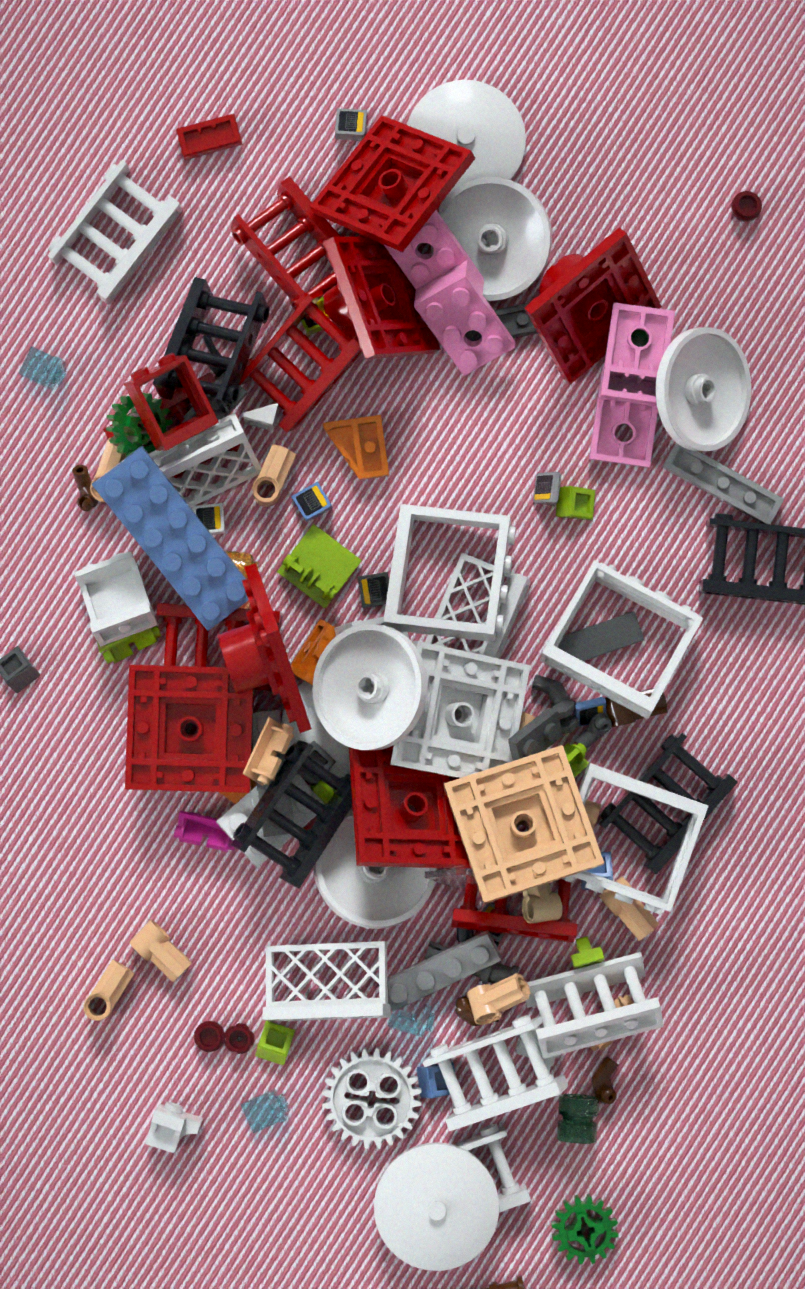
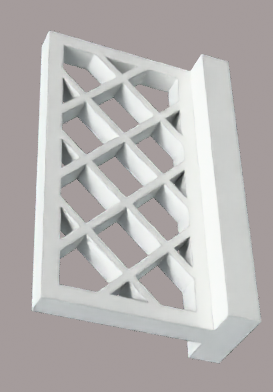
[149,412,262,507]
[425,553,531,659]
[263,941,391,1022]

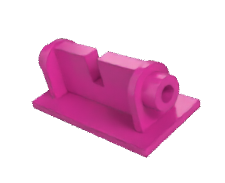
[174,810,235,852]

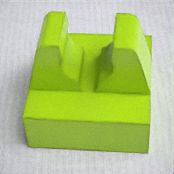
[571,936,604,970]

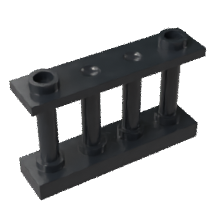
[153,277,270,414]
[699,514,805,605]
[599,733,738,874]
[231,740,353,889]

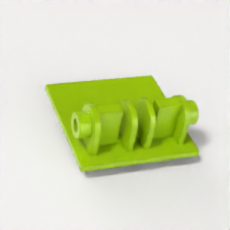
[277,524,362,609]

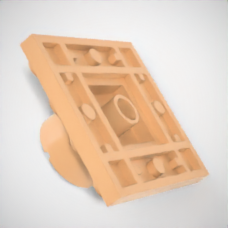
[444,745,604,904]

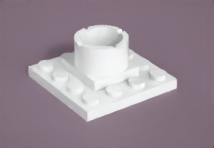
[390,641,530,778]

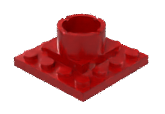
[310,115,476,253]
[524,227,662,385]
[323,236,441,359]
[217,563,312,733]
[125,665,254,793]
[349,745,472,869]

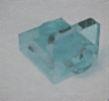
[18,346,67,390]
[387,1003,436,1037]
[241,1088,290,1133]

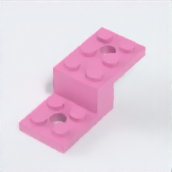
[384,210,516,376]
[589,303,675,468]

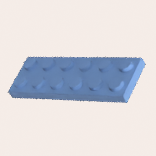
[92,446,248,631]

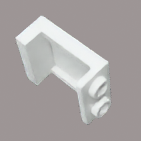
[74,552,158,647]

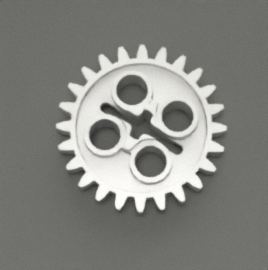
[322,1047,422,1149]

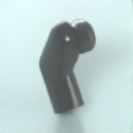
[531,674,570,708]
[574,713,612,749]

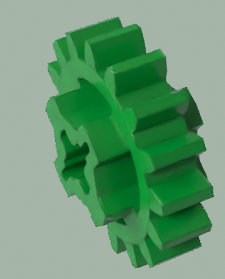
[106,393,173,456]
[551,1194,619,1264]

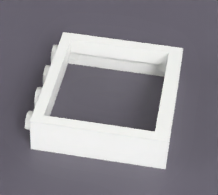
[383,504,516,642]
[540,560,703,719]
[562,763,708,915]

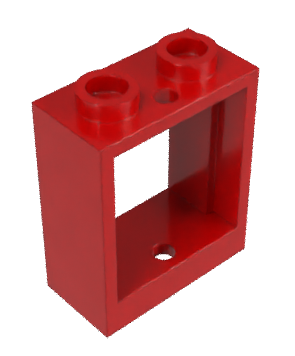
[124,353,219,451]

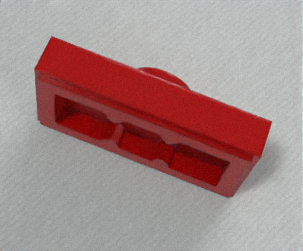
[176,113,243,160]

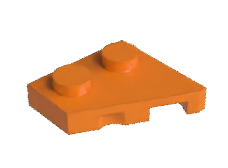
[323,415,389,480]
[291,619,336,686]

